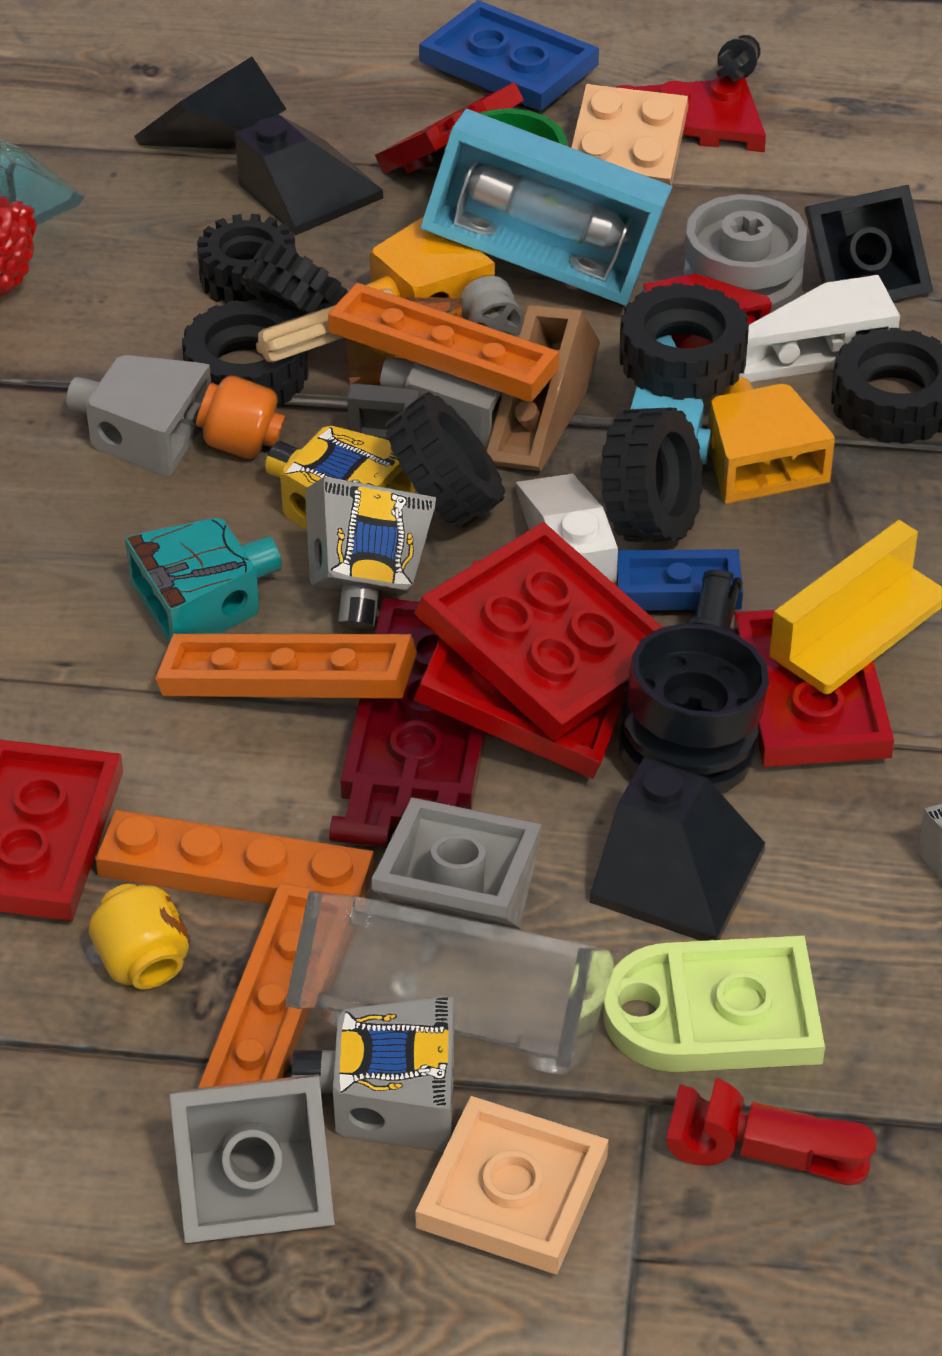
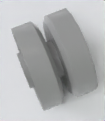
[683,194,807,312]

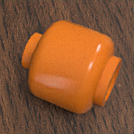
[195,375,286,460]

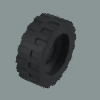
[619,283,749,400]
[182,300,309,405]
[831,328,942,444]
[385,392,505,528]
[601,407,703,542]

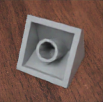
[371,797,542,928]
[169,1074,335,1243]

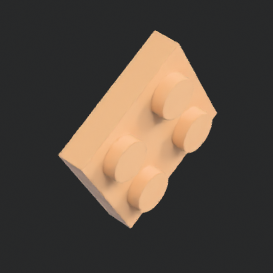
[571,84,688,186]
[415,1096,609,1275]

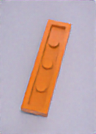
[328,283,559,403]
[155,634,417,698]
[95,810,374,919]
[198,882,346,1088]

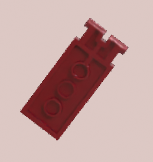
[329,598,487,848]

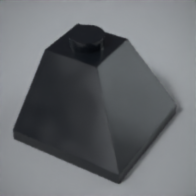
[134,56,286,149]
[235,115,383,236]
[804,184,933,301]
[590,757,765,941]

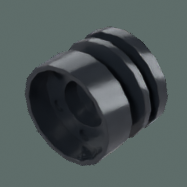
[619,623,769,793]

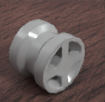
[459,276,524,336]

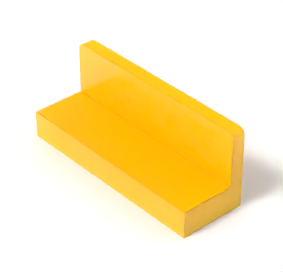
[769,520,942,694]

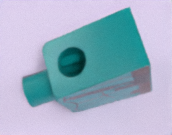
[125,518,282,644]

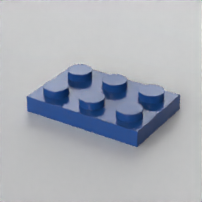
[419,0,599,111]

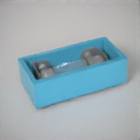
[420,109,672,306]

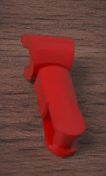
[666,1077,877,1185]

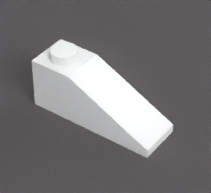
[739,275,900,382]
[516,474,618,585]

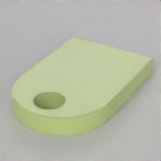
[603,935,825,1072]

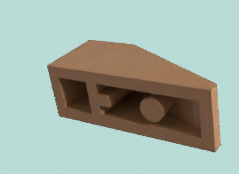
[487,305,600,472]

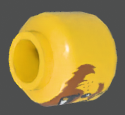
[88,884,191,990]

